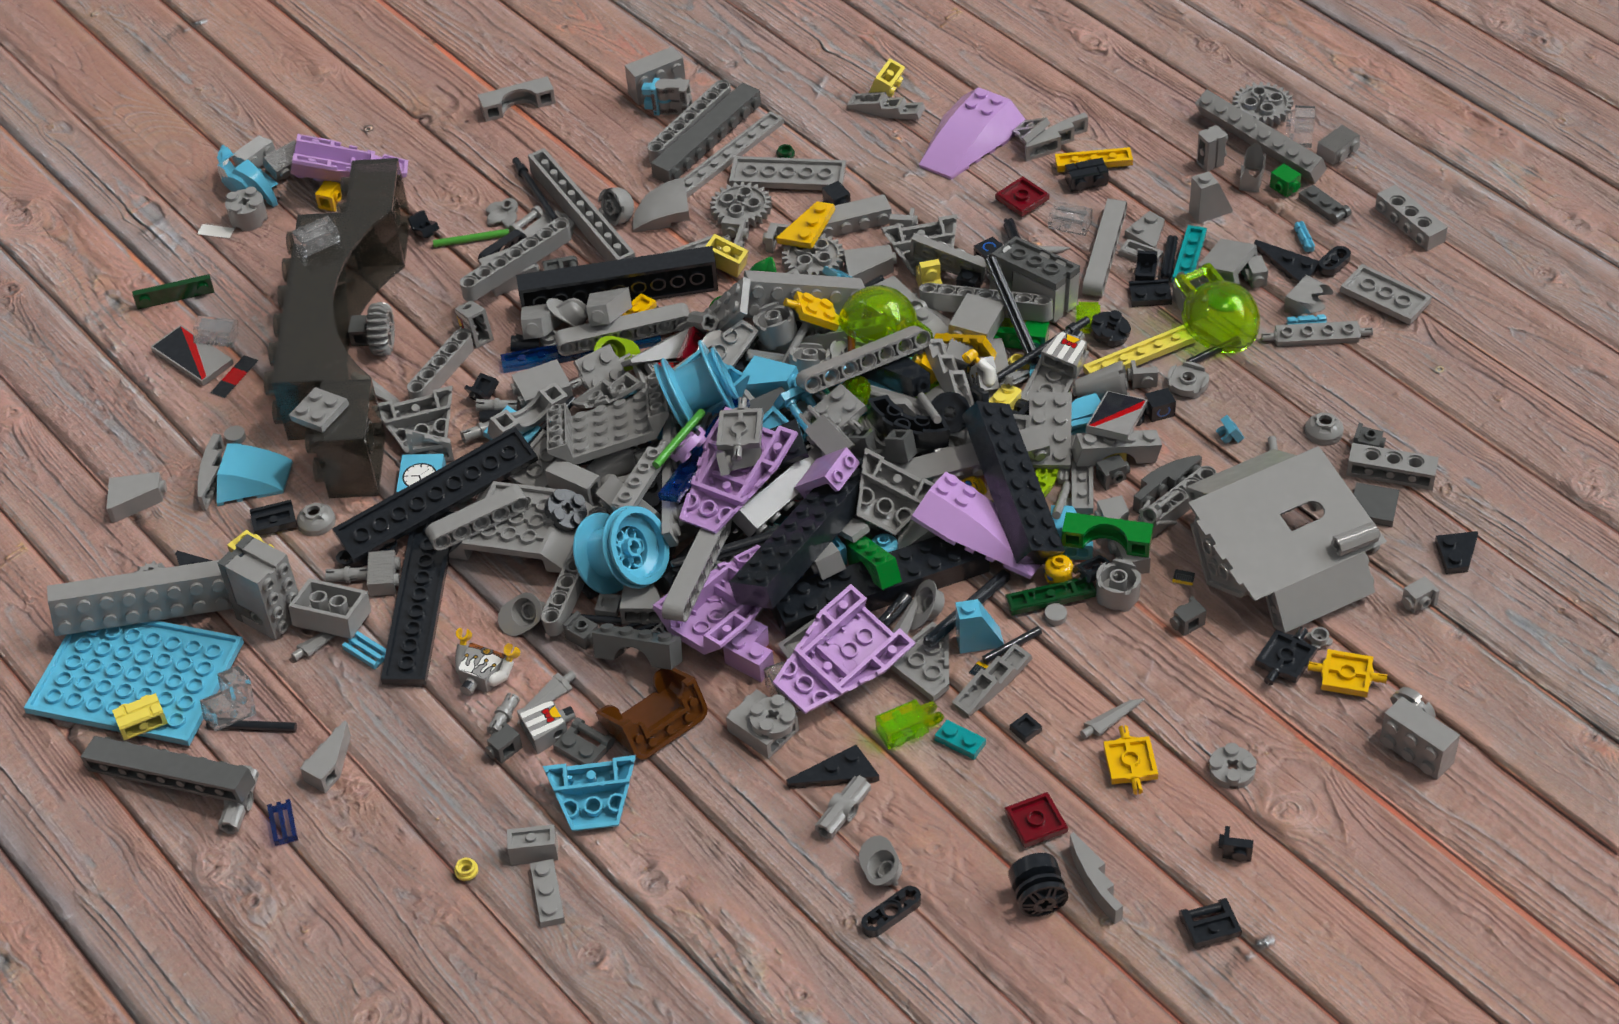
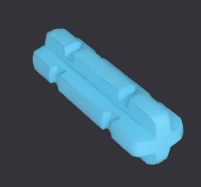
[1294,221,1315,253]
[1286,314,1327,325]

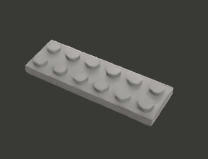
[729,156,846,190]

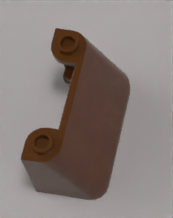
[595,668,708,760]

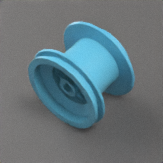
[654,340,738,431]
[573,506,669,594]

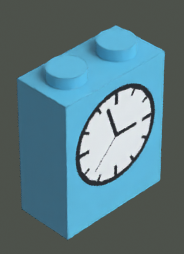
[396,454,446,493]

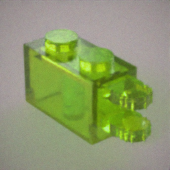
[875,699,944,750]

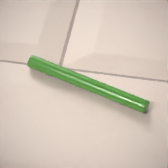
[433,229,510,248]
[652,409,706,469]

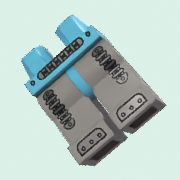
[642,78,693,116]

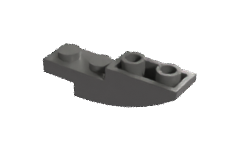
[1133,455,1202,514]

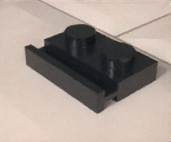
[1129,279,1172,307]
[250,500,297,536]

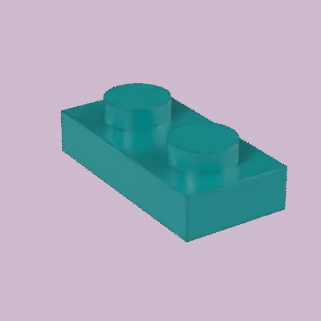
[935,720,986,760]

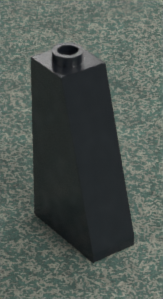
[859,349,931,397]

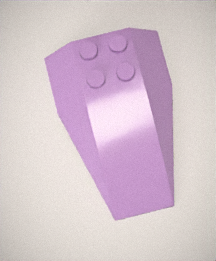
[919,87,1026,180]
[291,134,408,183]
[679,407,798,534]
[910,472,1041,579]
[653,545,762,655]
[772,584,916,714]

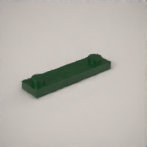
[132,274,215,310]
[1005,577,1096,616]

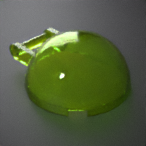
[1175,263,1260,353]
[838,285,933,347]

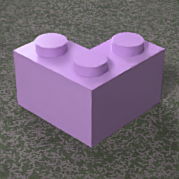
[723,620,774,682]

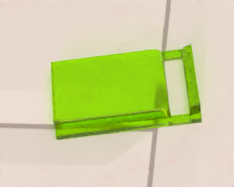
[1076,302,1100,333]

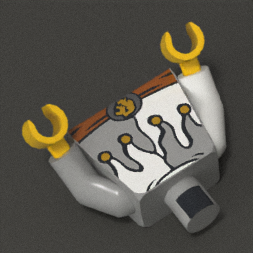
[962,349,999,399]
[455,628,521,696]

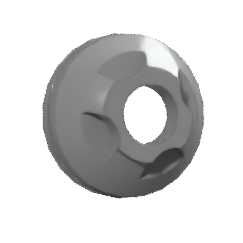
[1305,413,1344,445]
[297,503,336,536]

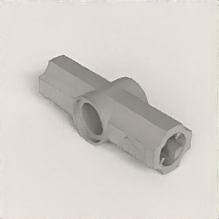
[218,765,259,834]
[815,775,871,839]

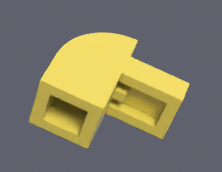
[916,259,942,286]

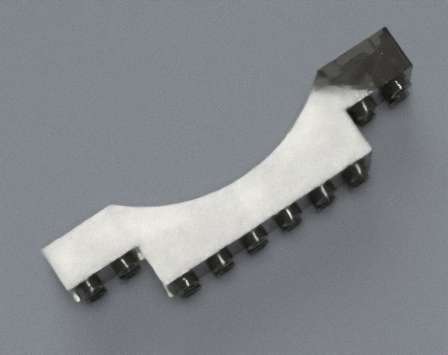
[264,158,411,499]

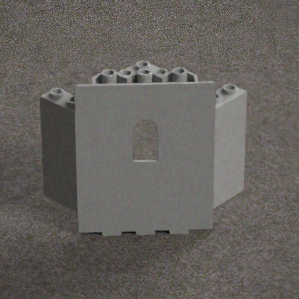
[1186,446,1387,633]

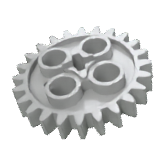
[1232,82,1294,127]
[710,182,772,228]
[782,233,845,276]

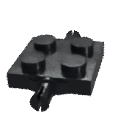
[1255,626,1317,685]

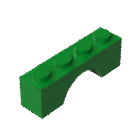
[993,320,1049,349]
[1061,512,1153,558]
[842,535,902,590]

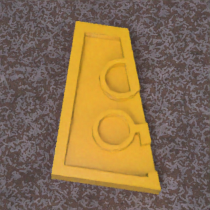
[776,201,835,249]
[934,333,997,360]

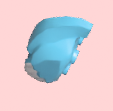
[217,145,279,207]

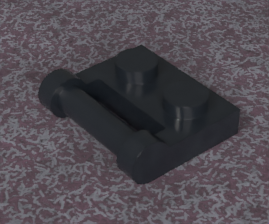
[1179,898,1242,949]

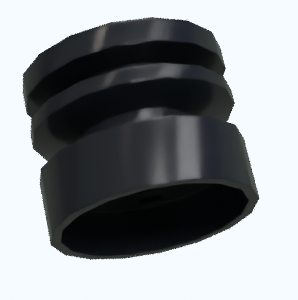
[1008,853,1069,917]

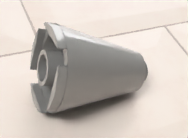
[1072,361,1130,400]
[585,447,637,480]

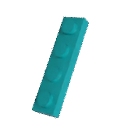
[1172,225,1207,283]

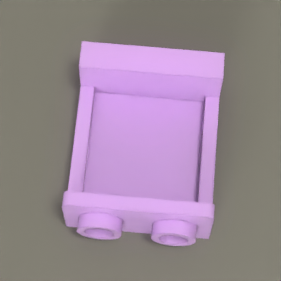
[795,447,860,498]

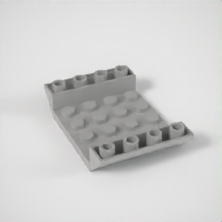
[546,372,669,465]
[449,481,594,573]

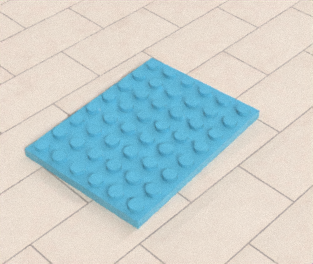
[24,621,244,746]

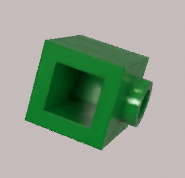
[1269,164,1301,198]

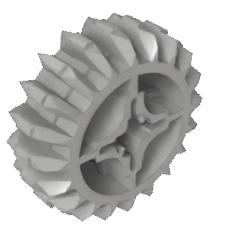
[366,302,395,356]

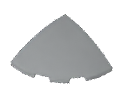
[633,178,690,232]
[572,372,643,408]

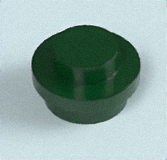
[776,144,795,158]

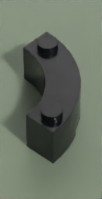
[867,394,950,449]

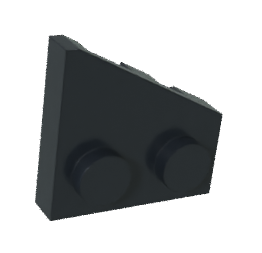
[1435,531,1478,574]

